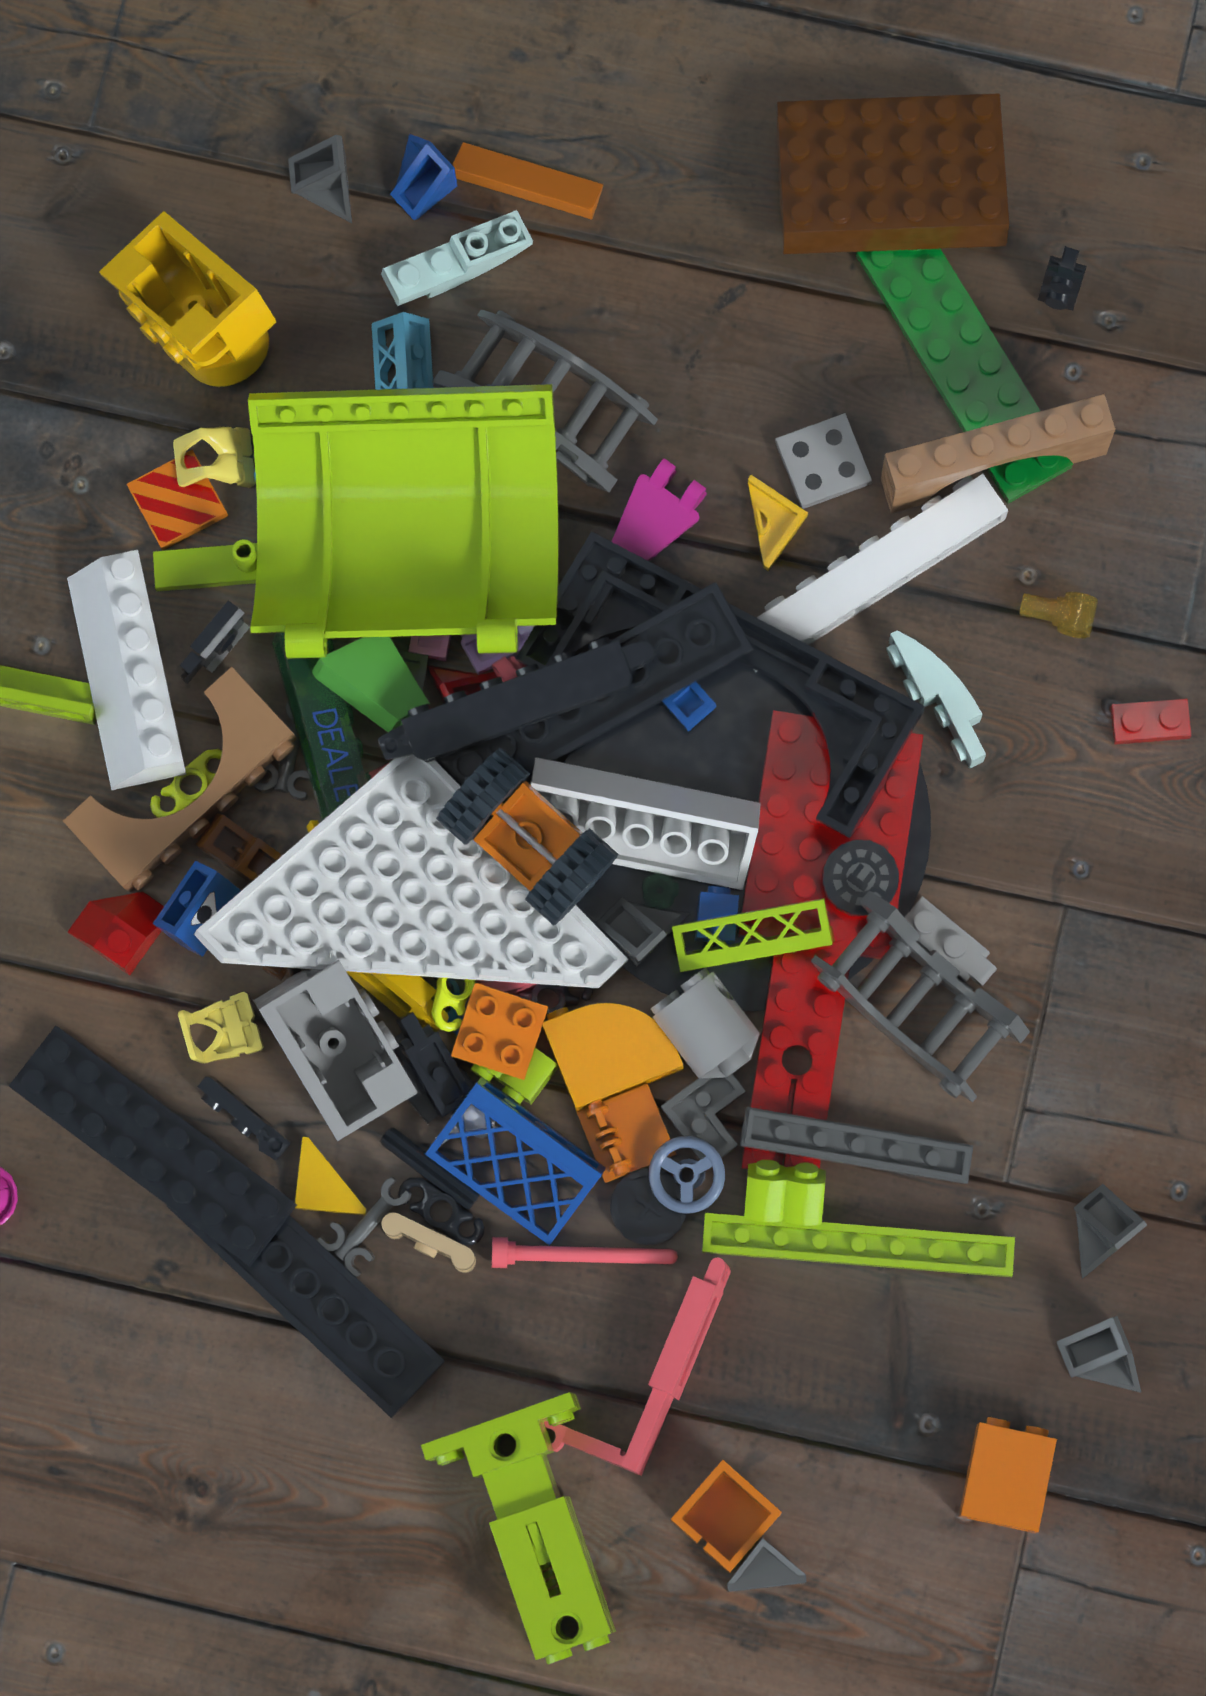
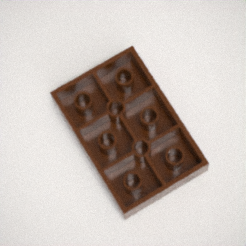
[776,93,1009,254]

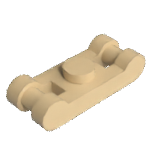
[381,1212,476,1273]

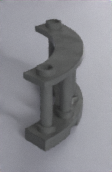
[432,309,658,492]
[811,890,1030,1103]

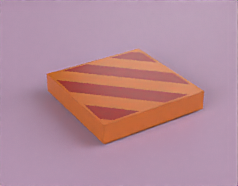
[126,449,228,551]

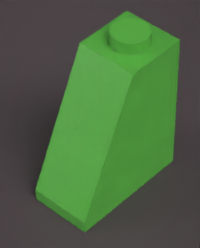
[312,637,430,732]

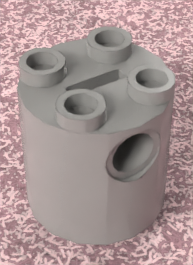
[651,968,760,1079]

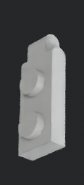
[905,896,997,986]

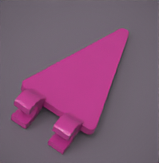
[611,458,707,561]

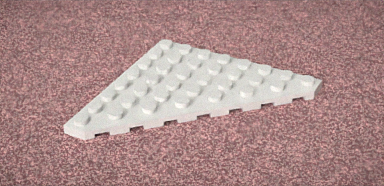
[194,755,628,988]

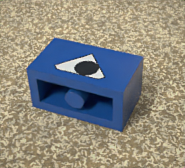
[153,861,241,957]

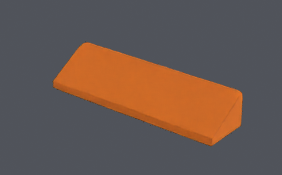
[453,142,603,220]

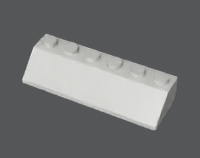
[67,550,186,790]
[530,757,761,890]

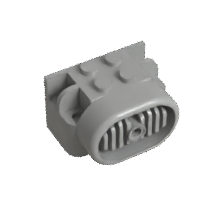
[253,960,418,1141]

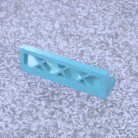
[372,312,433,390]

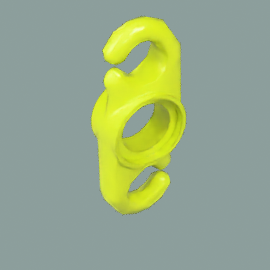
[150,749,222,818]
[431,977,475,1032]

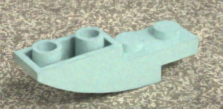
[381,210,533,306]
[886,630,986,768]

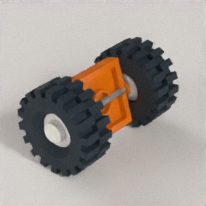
[436,748,619,926]

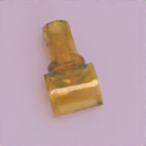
[1020,592,1098,639]

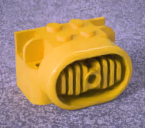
[99,211,276,387]

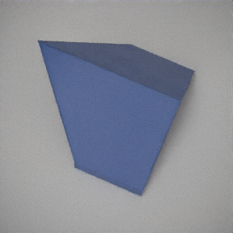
[390,134,457,220]

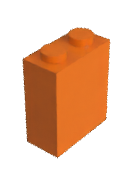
[958,1417,1057,1533]

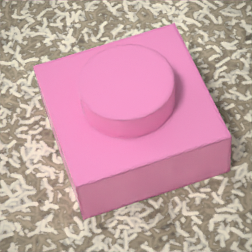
[408,635,451,661]

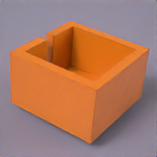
[670,1460,782,1573]

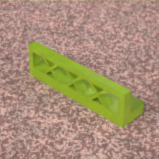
[0,666,96,725]
[672,898,835,972]

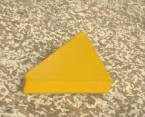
[748,475,808,571]
[295,1137,367,1216]

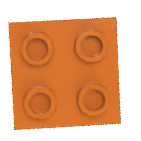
[451,982,548,1080]
[576,1083,677,1183]

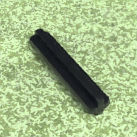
[380,1127,480,1209]

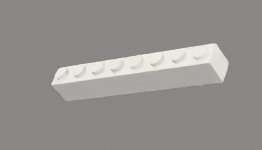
[754,474,1008,672]

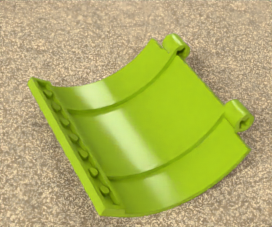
[248,384,559,659]

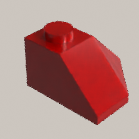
[67,892,164,976]

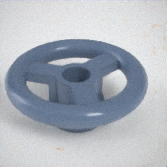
[648,1136,725,1214]

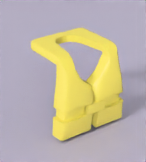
[173,427,256,488]
[178,992,264,1063]

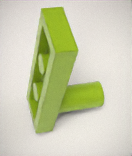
[153,539,257,591]

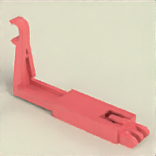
[544,1257,731,1476]

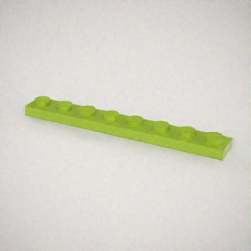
[702,1213,1015,1277]

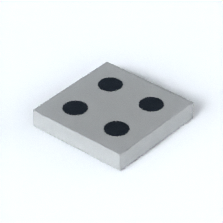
[775,413,872,509]

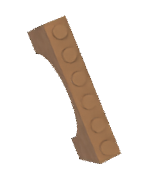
[881,394,1115,513]
[63,666,297,892]

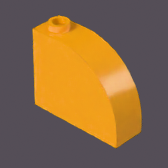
[542,1003,684,1112]

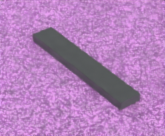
[740,1107,973,1184]

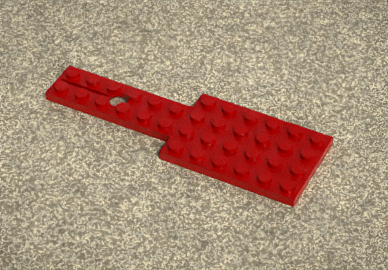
[738,710,924,1170]

